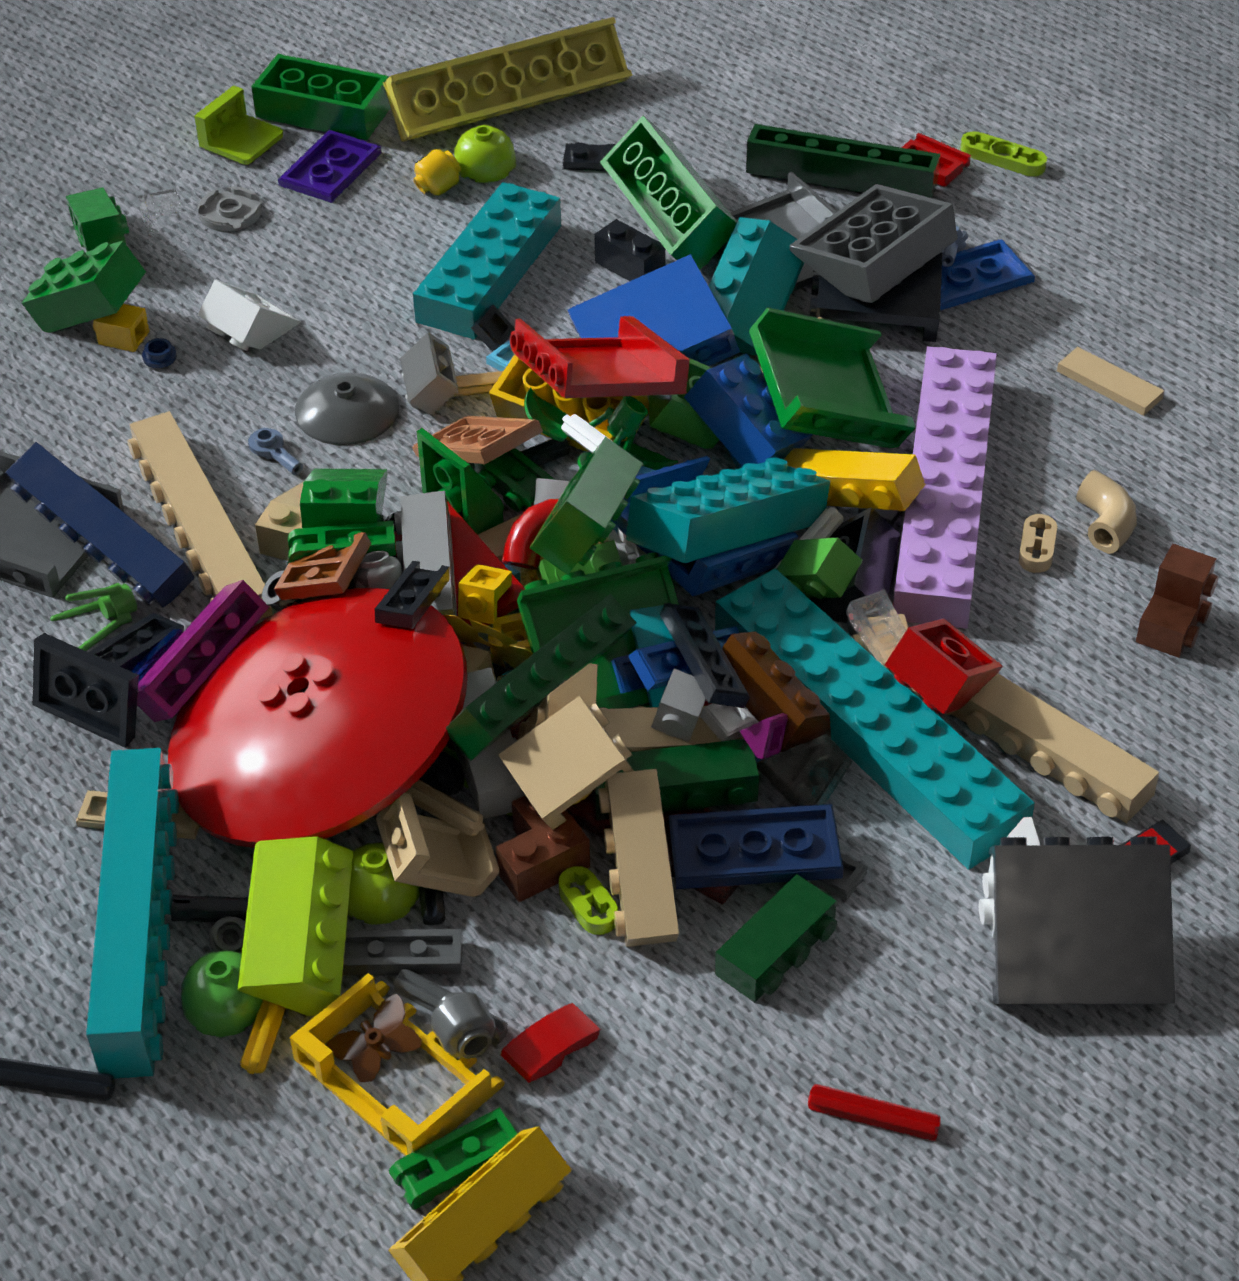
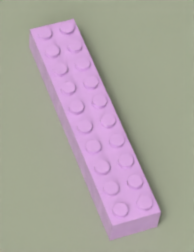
[892,346,997,629]

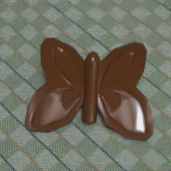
[326,994,422,1082]

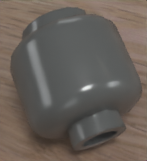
[430,992,496,1059]

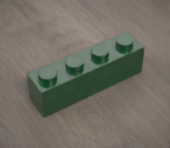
[591,739,759,821]

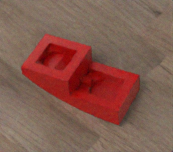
[500,1003,601,1083]

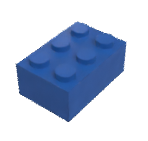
[684,354,813,467]

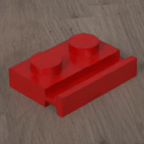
[901,133,971,187]

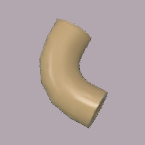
[1076,470,1137,554]

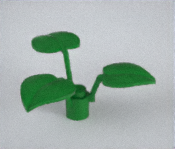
[524,388,678,470]

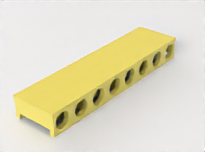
[383,17,632,142]

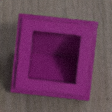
[740,713,788,759]

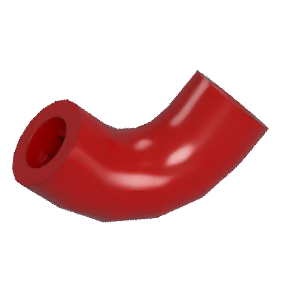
[502,499,559,570]

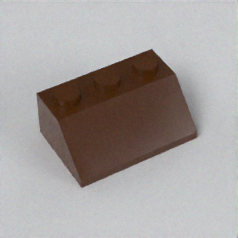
[722,631,831,752]

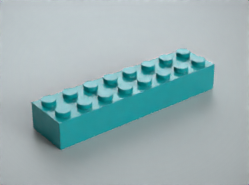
[86,748,179,1079]

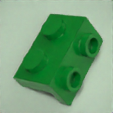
[474,448,556,512]

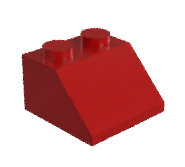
[884,618,1003,714]

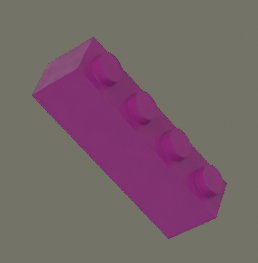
[137,580,269,722]

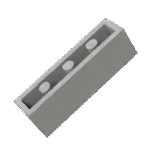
[394,491,457,616]

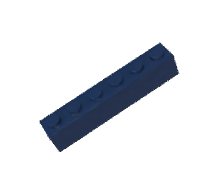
[5,442,195,608]

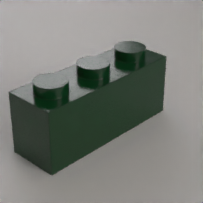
[715,874,837,1003]

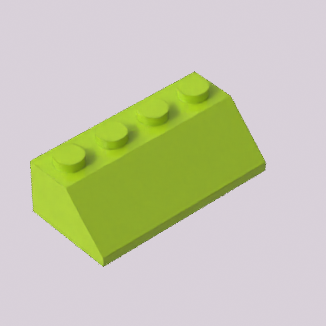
[237,836,353,1016]

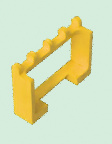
[290,973,505,1156]

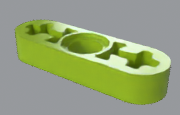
[960,131,1047,177]

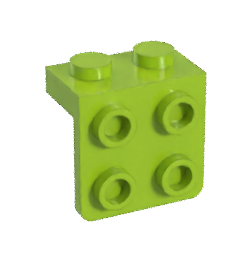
[194,85,284,165]

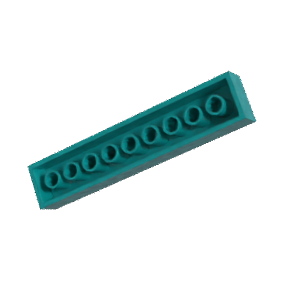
[715,568,1035,870]

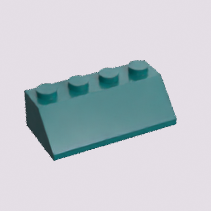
[709,217,804,355]

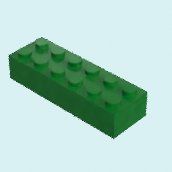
[600,115,737,270]

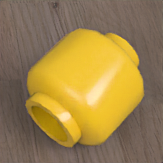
[413,149,461,195]

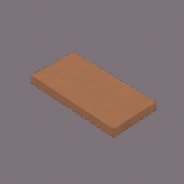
[412,416,543,464]

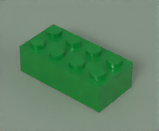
[251,54,391,141]

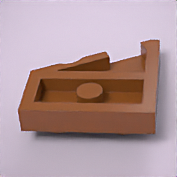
[274,532,372,600]

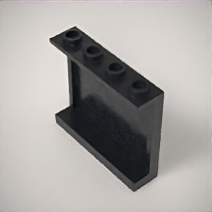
[809,217,943,342]
[989,837,1175,1004]

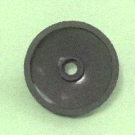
[295,372,399,445]

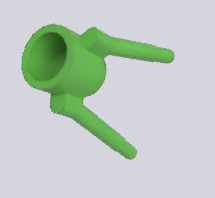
[50,583,137,651]

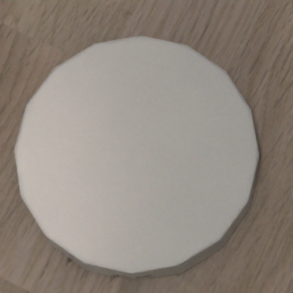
[198,186,262,232]

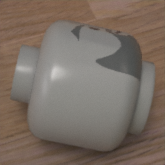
[353,551,403,589]

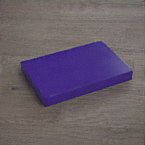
[278,130,382,203]

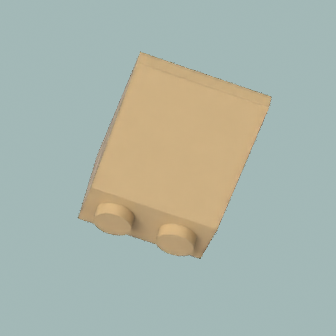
[255,482,303,561]

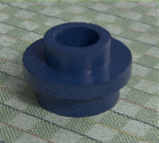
[142,338,177,368]

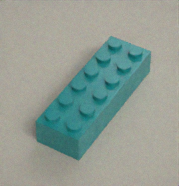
[413,182,561,340]
[626,458,830,563]

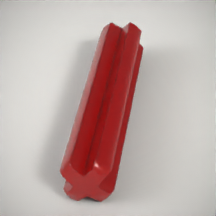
[808,1084,941,1141]

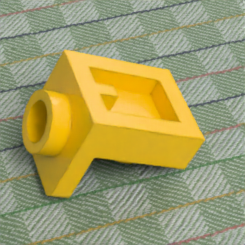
[458,564,512,624]

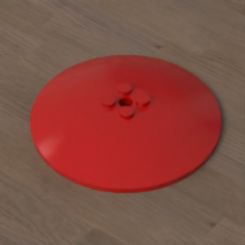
[168,588,468,848]

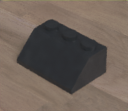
[809,507,900,623]

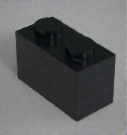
[594,219,666,281]

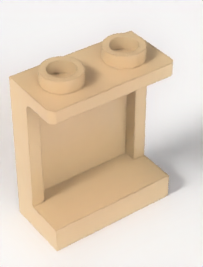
[498,696,633,830]
[376,793,499,897]

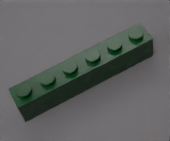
[746,124,941,199]
[446,593,637,761]

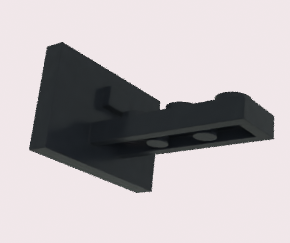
[32,612,184,748]

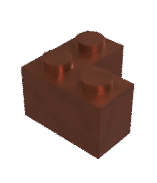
[1136,543,1219,658]
[496,795,590,903]

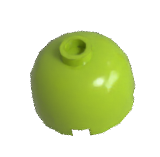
[454,125,516,183]
[348,842,420,925]

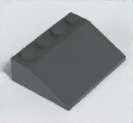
[789,184,958,303]

